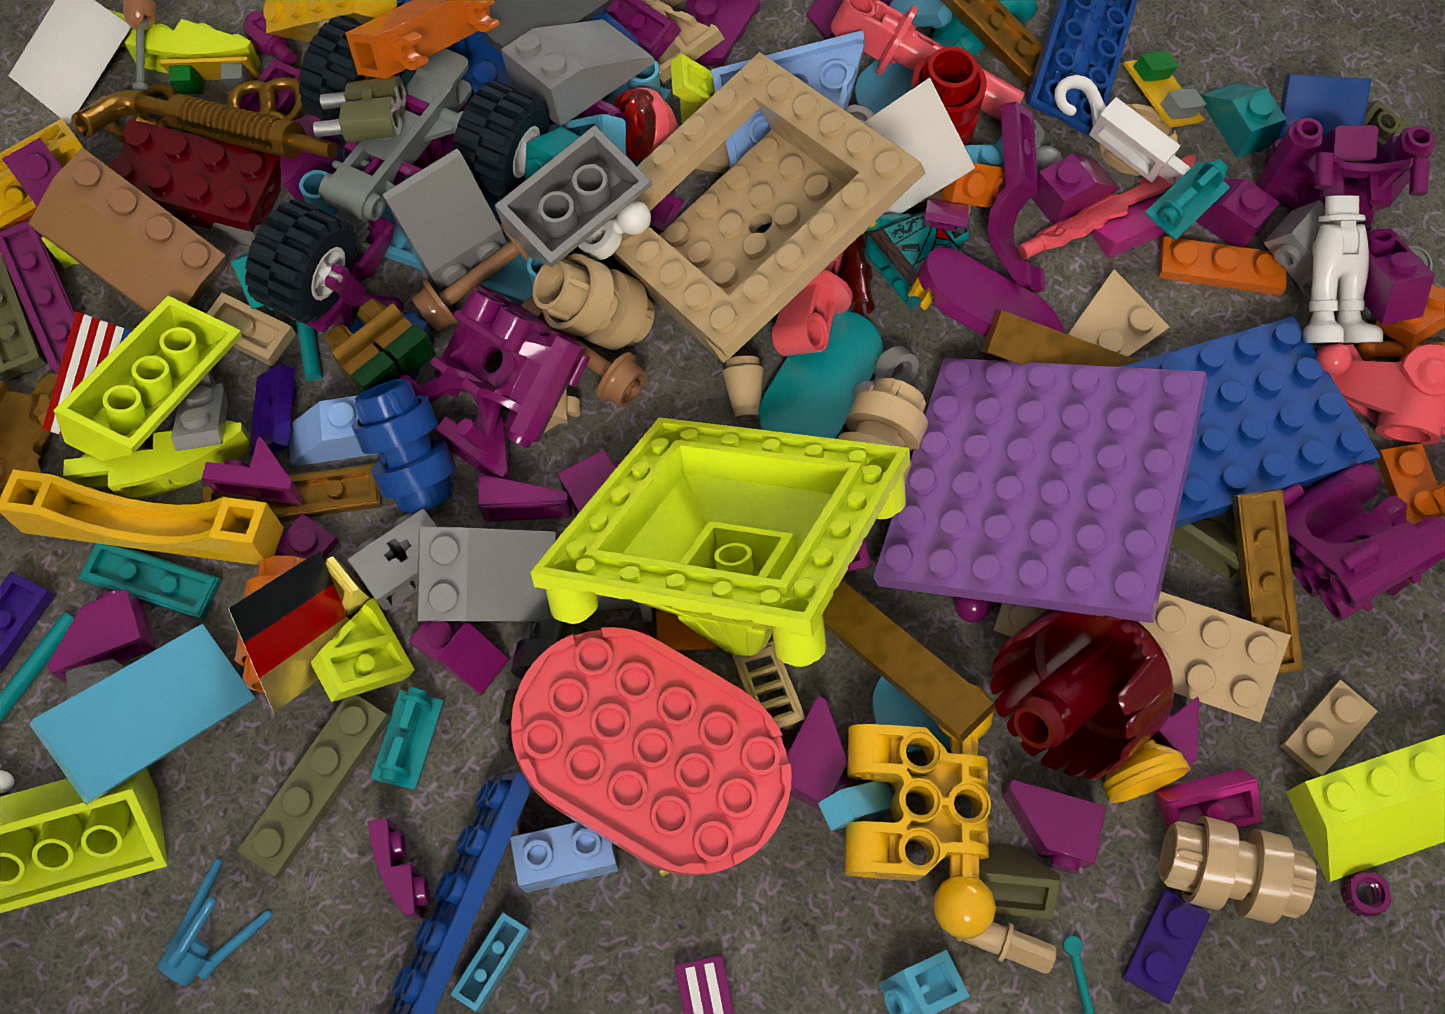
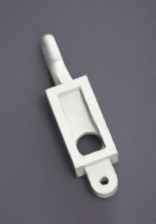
[1054,75,1191,185]

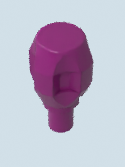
[243,11,297,66]

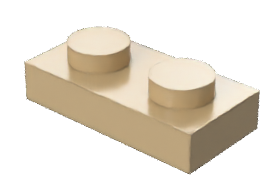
[206,292,296,367]
[1279,679,1378,778]

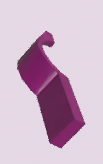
[988,101,1045,293]

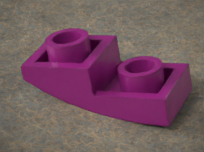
[368,818,430,920]

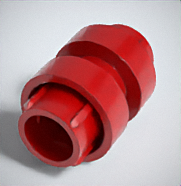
[910,47,987,145]

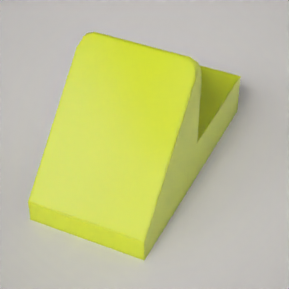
[670,53,716,123]

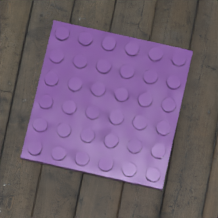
[873,358,1208,623]

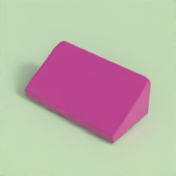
[1090,195,1166,258]
[1155,768,1263,829]

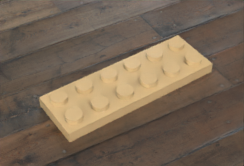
[993,591,1291,722]

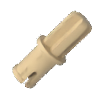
[956,922,1056,974]

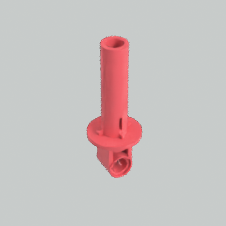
[831,0,1025,122]
[772,251,853,356]

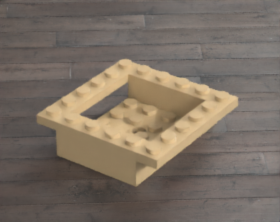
[612,52,926,363]

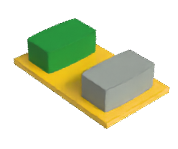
[1123,51,1206,128]
[159,57,261,94]

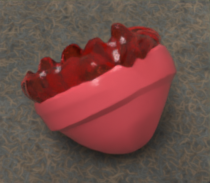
[614,87,677,162]

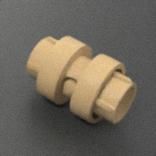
[533,254,655,350]
[838,378,929,482]
[1159,816,1317,924]

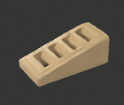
[732,641,806,734]

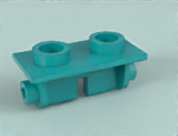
[1144,159,1230,241]
[370,687,444,791]

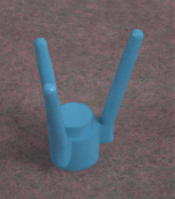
[156,858,272,986]

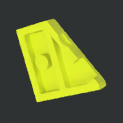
[310,598,415,702]

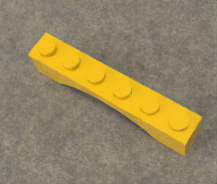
[0,469,284,565]

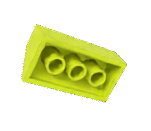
[54,296,242,461]
[1286,734,1445,882]
[0,768,168,913]

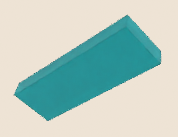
[78,543,222,621]

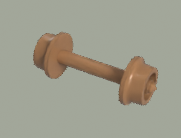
[412,222,530,332]
[521,296,647,408]

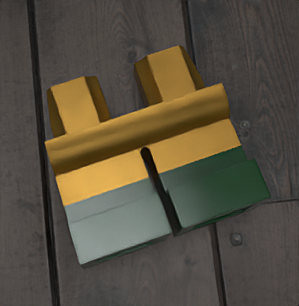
[325,298,436,393]

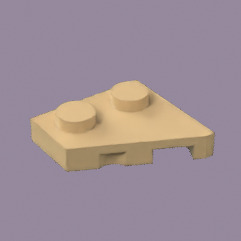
[650,0,725,83]

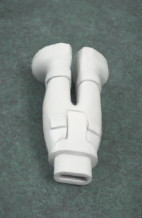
[1302,195,1383,344]

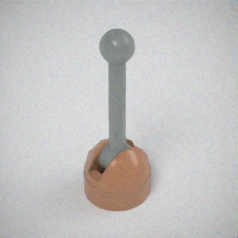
[123,0,157,93]

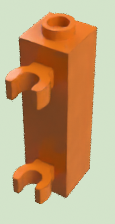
[345,0,500,79]

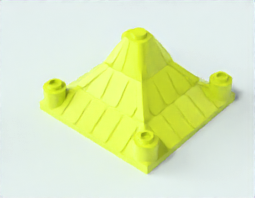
[530,417,910,667]

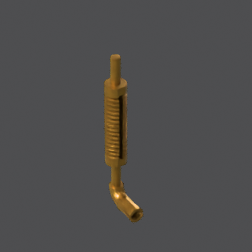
[71,90,338,159]

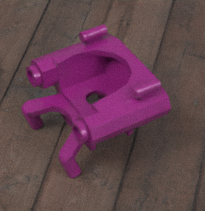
[1255,118,1436,232]
[400,284,590,449]
[1283,463,1445,621]

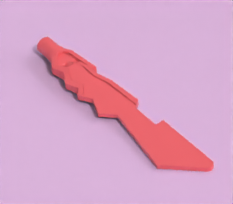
[1018,154,1196,260]

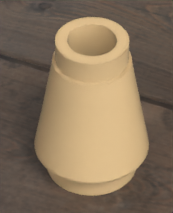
[722,356,764,421]

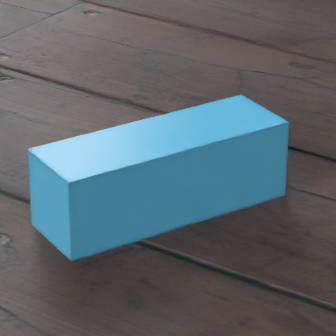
[818,781,893,831]
[450,912,531,1013]

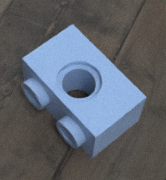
[510,822,619,893]

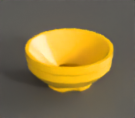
[1103,740,1191,804]

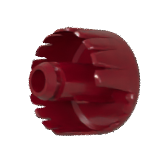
[990,609,1174,779]

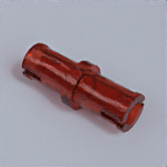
[839,235,875,316]

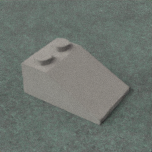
[501,19,654,127]
[382,148,507,292]
[416,527,556,621]

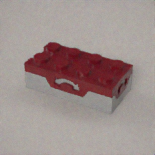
[108,119,288,245]

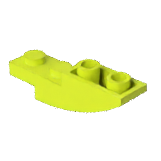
[108,9,261,74]
[63,420,251,500]

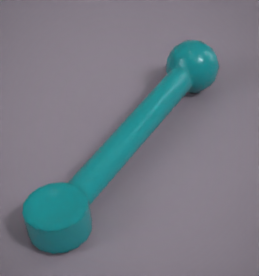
[1063,936,1095,1014]

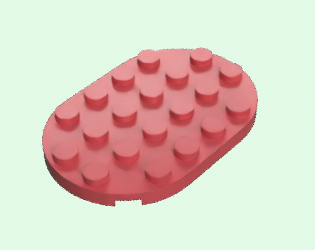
[511,627,792,876]

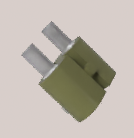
[313,76,406,143]

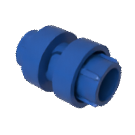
[351,379,456,514]

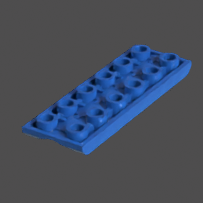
[1025,0,1137,138]
[389,772,530,1014]

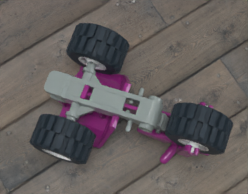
[245,16,549,332]

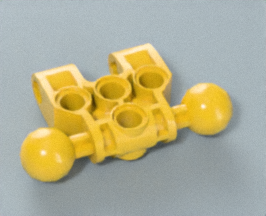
[845,684,996,940]

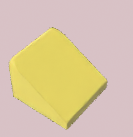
[326,556,372,616]

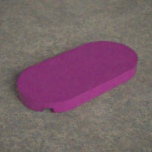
[919,247,1065,337]

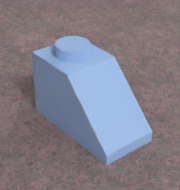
[289,395,377,467]

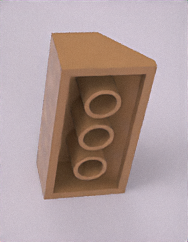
[28,147,226,314]

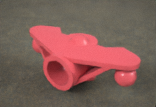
[1315,343,1445,445]

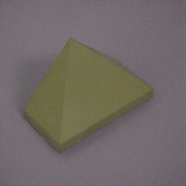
[1172,519,1241,586]
[979,843,1061,920]

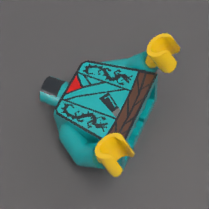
[861,211,969,310]

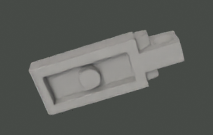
[171,369,229,451]

